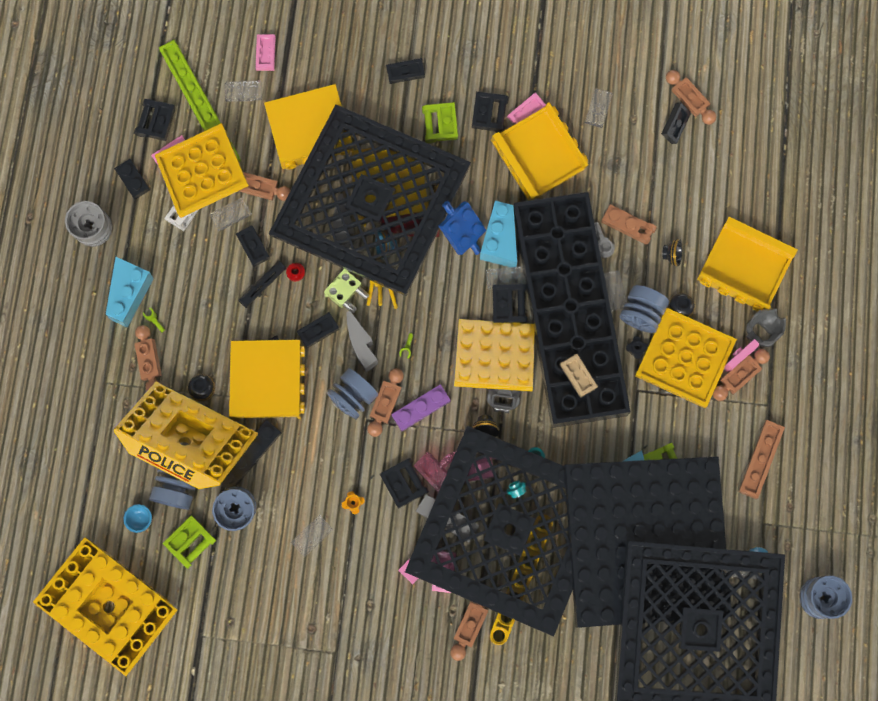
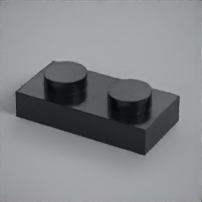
[386,58,425,84]
[661,103,691,144]
[114,159,150,200]
[236,225,270,267]
[297,312,340,348]

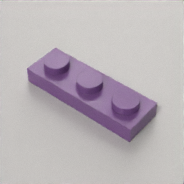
[391,384,451,432]

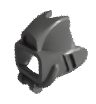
[746,309,786,347]
[487,389,522,414]

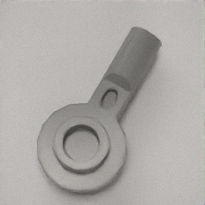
[594,222,615,258]

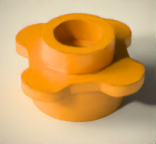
[342,491,365,514]

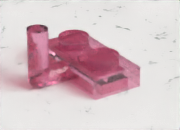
[414,452,456,492]

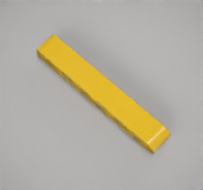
[489,514,553,645]

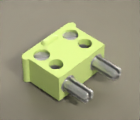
[324,269,369,313]

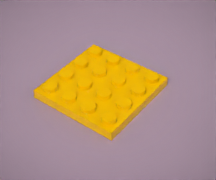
[155,123,249,218]
[635,308,737,409]
[454,319,535,391]

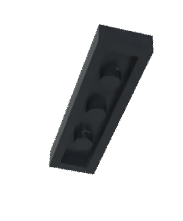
[221,420,282,489]

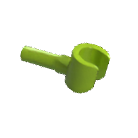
[143,308,165,333]
[399,333,413,359]

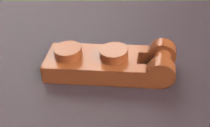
[601,204,657,244]

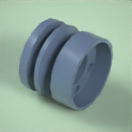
[619,285,669,333]
[326,368,378,420]
[149,469,196,510]
[212,486,257,531]
[800,576,852,619]

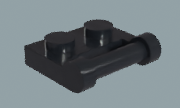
[472,91,509,133]
[134,99,176,141]
[492,284,528,323]
[380,458,429,509]

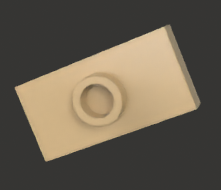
[560,354,598,398]

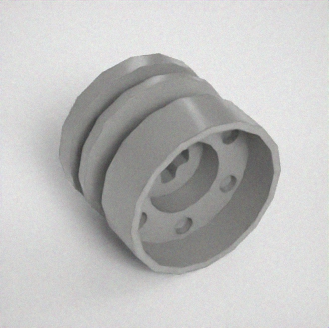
[65,201,113,247]

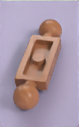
[666,70,716,125]
[239,172,291,201]
[134,325,162,391]
[713,349,770,401]
[367,368,404,437]
[450,602,489,661]

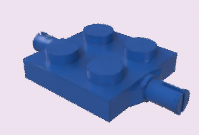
[439,201,487,255]

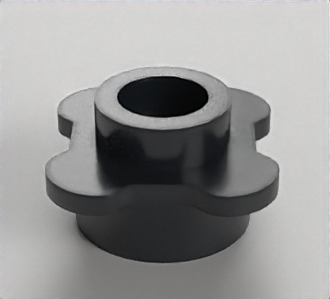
[626,336,648,359]

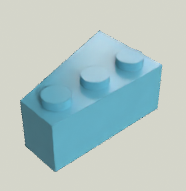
[480,201,517,269]
[106,257,154,328]

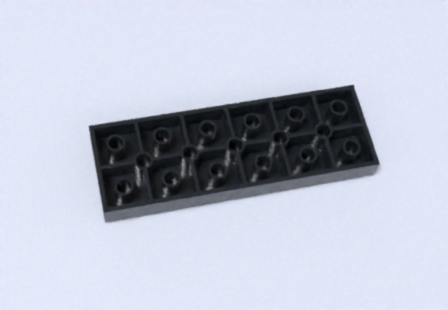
[513,192,631,428]

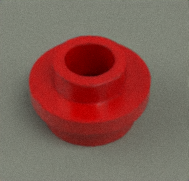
[286,263,305,282]

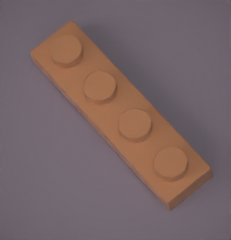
[738,420,785,500]

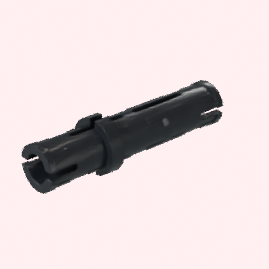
[238,260,287,308]

